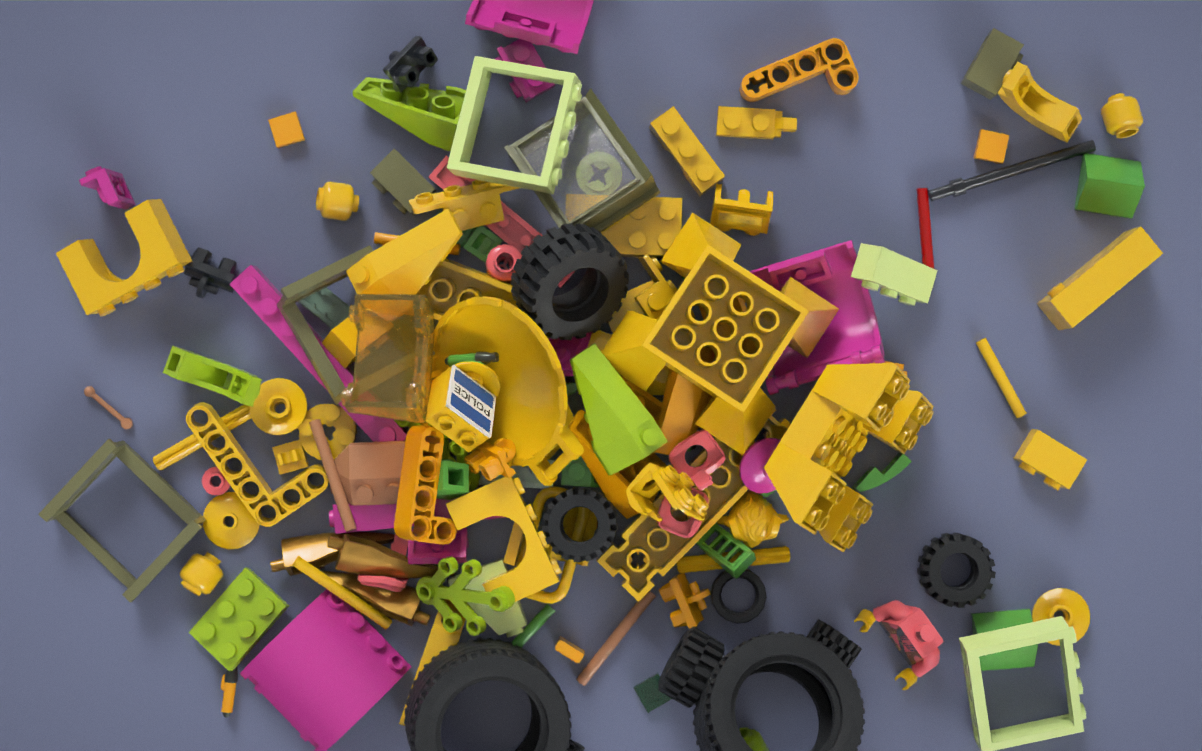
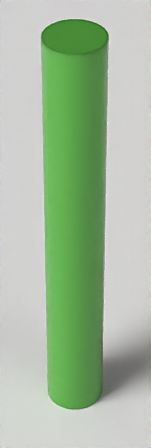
[511,603,556,648]

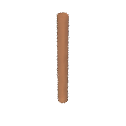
[309,419,357,532]
[576,591,656,686]

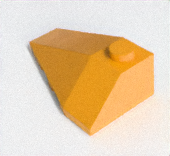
[654,347,715,455]
[568,409,667,519]

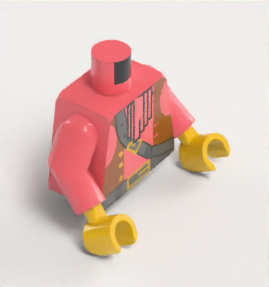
[854,600,944,690]

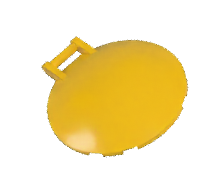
[429,296,584,486]

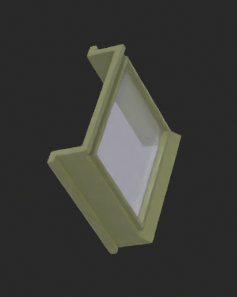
[504,88,661,232]

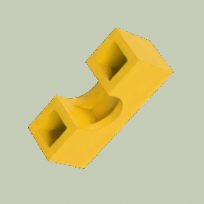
[649,106,725,197]

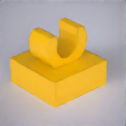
[272,439,309,475]

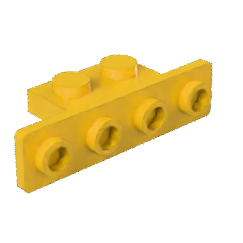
[409,180,519,231]
[634,254,695,320]

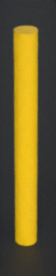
[292,556,392,630]

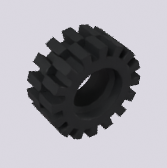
[806,619,862,668]

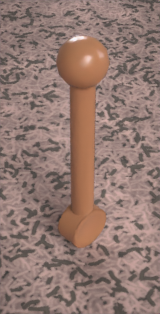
[84,386,133,429]

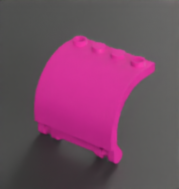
[465,0,594,54]
[749,240,885,395]
[240,589,412,751]

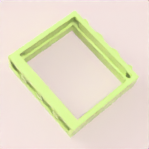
[447,56,582,194]
[959,616,1087,751]

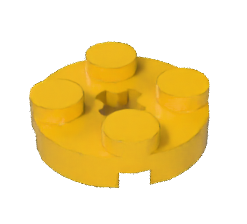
[298,404,357,460]

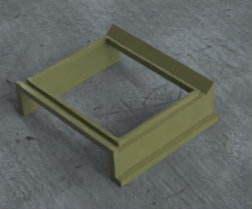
[277,245,435,405]
[38,439,206,603]

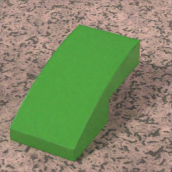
[457,226,503,263]
[852,453,912,492]

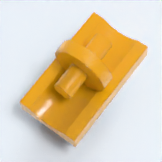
[464,438,516,481]
[659,573,711,629]

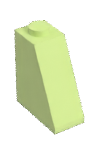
[448,558,527,637]

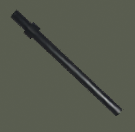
[928,140,1096,201]

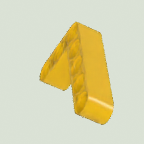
[186,402,329,527]

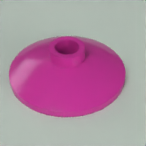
[739,438,780,493]

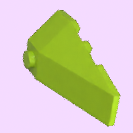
[353,77,466,151]
[570,344,668,476]

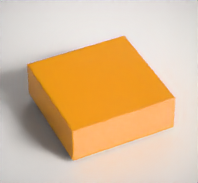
[268,111,305,148]
[974,129,1009,164]
[555,636,585,663]

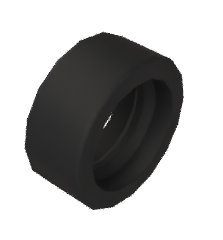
[710,569,767,624]

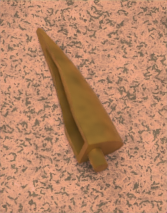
[270,532,395,576]
[327,533,454,578]
[322,571,431,627]

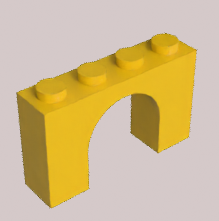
[56,199,192,317]
[446,476,562,602]

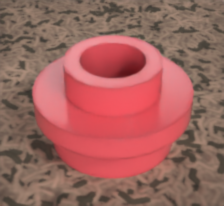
[202,467,230,495]

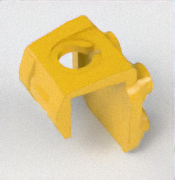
[626,463,709,522]

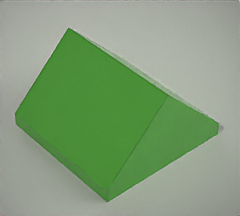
[1074,153,1145,219]
[971,609,1038,671]

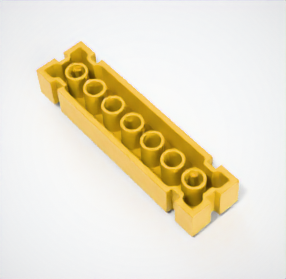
[597,409,791,602]

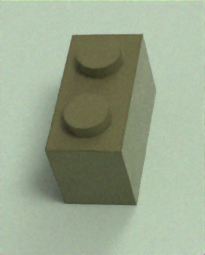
[961,28,1024,100]
[370,148,437,216]

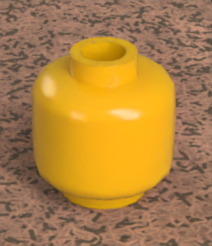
[1101,93,1143,139]
[316,181,359,221]
[179,552,223,597]

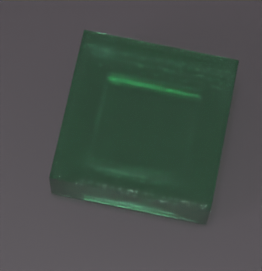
[633,672,672,713]

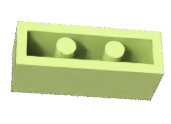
[851,243,938,306]

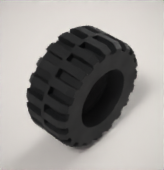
[511,223,629,340]

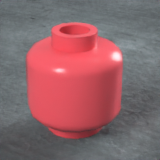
[485,244,522,283]

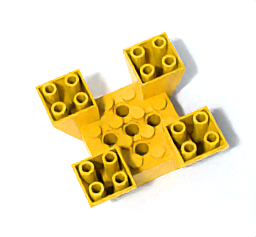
[601,213,839,455]
[764,363,934,553]

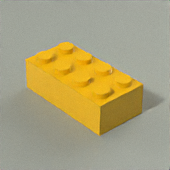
[565,194,682,258]

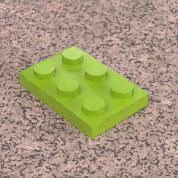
[188,567,290,671]

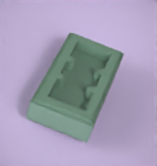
[298,287,356,329]

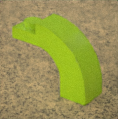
[163,346,262,407]

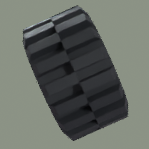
[542,487,618,562]
[917,532,996,608]
[658,627,724,708]

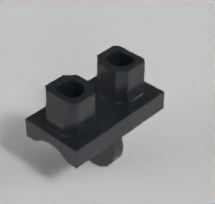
[383,36,438,93]
[184,247,237,298]

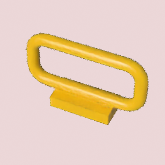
[503,486,589,604]

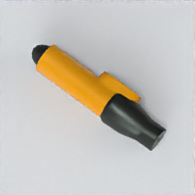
[221,666,238,718]

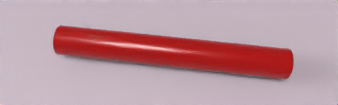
[916,188,934,269]

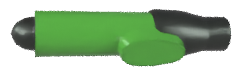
[445,352,499,367]

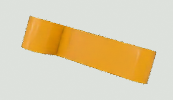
[739,38,859,102]
[394,425,457,545]

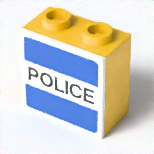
[425,365,496,452]

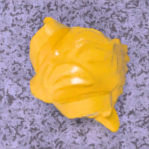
[717,489,789,548]

